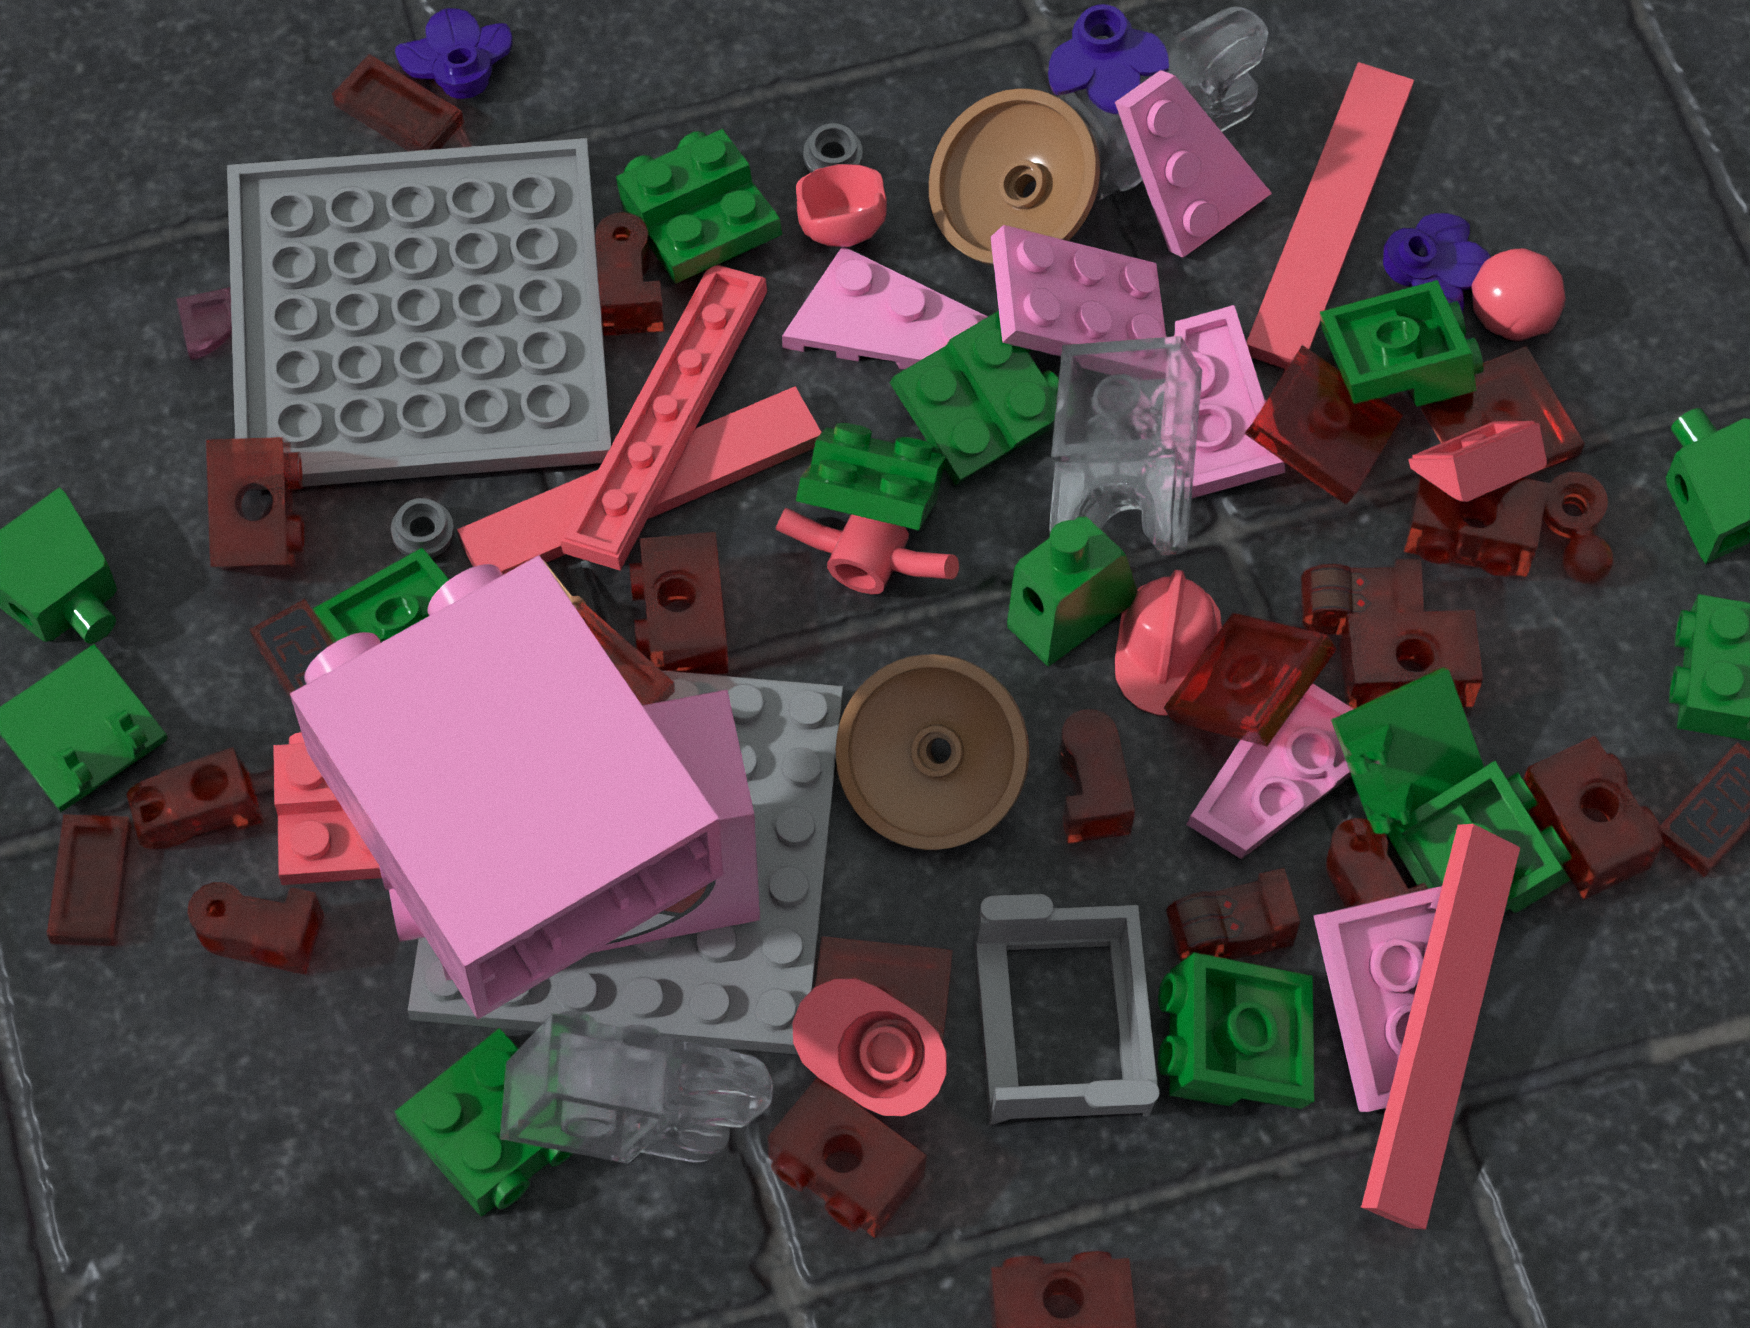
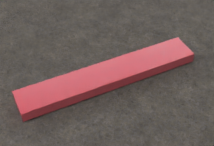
[1246,62,1414,374]
[560,265,767,571]
[457,386,822,575]
[1361,824,1520,1229]

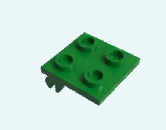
[0,644,169,813]
[1331,667,1484,837]

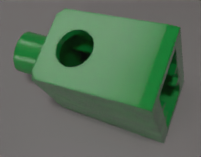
[1666,408,1750,564]
[0,487,118,644]
[1007,516,1138,667]

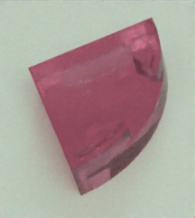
[176,287,232,360]

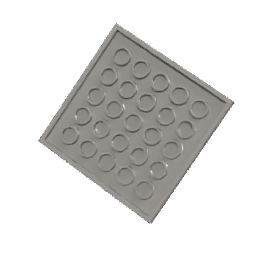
[227,138,611,492]
[408,667,843,1055]

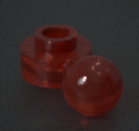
[1541,472,1613,584]

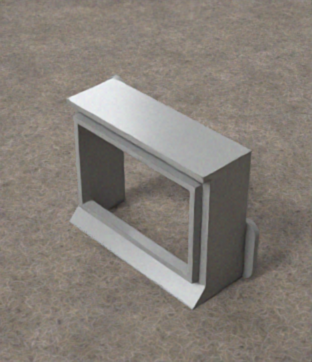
[973,894,1159,1126]

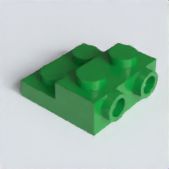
[616,129,783,284]
[1320,280,1484,407]
[889,311,1067,486]
[796,423,946,530]
[313,548,449,643]
[1669,594,1750,741]
[1386,761,1573,914]
[1158,953,1314,1109]
[394,1028,586,1217]

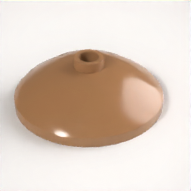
[929,89,1100,266]
[836,654,1029,850]

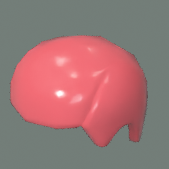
[796,164,887,247]
[1472,248,1566,341]

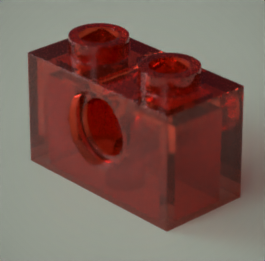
[206,437,305,569]
[1404,475,1548,577]
[629,532,728,675]
[1340,610,1483,709]
[1523,736,1663,900]
[768,1077,926,1238]
[989,1251,1137,1328]

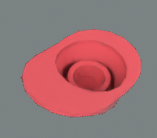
[1115,570,1222,716]
[793,978,947,1116]

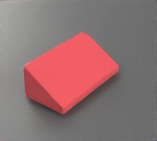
[1408,421,1547,502]

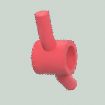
[775,508,959,595]

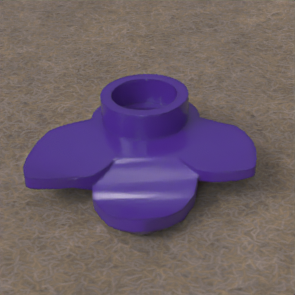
[1048,4,1169,114]
[395,8,513,99]
[1383,213,1491,314]

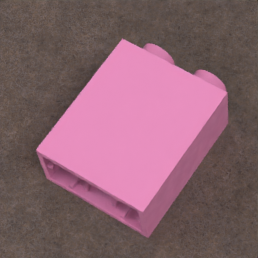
[290,555,724,1019]

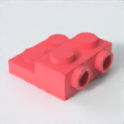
[273,732,382,885]

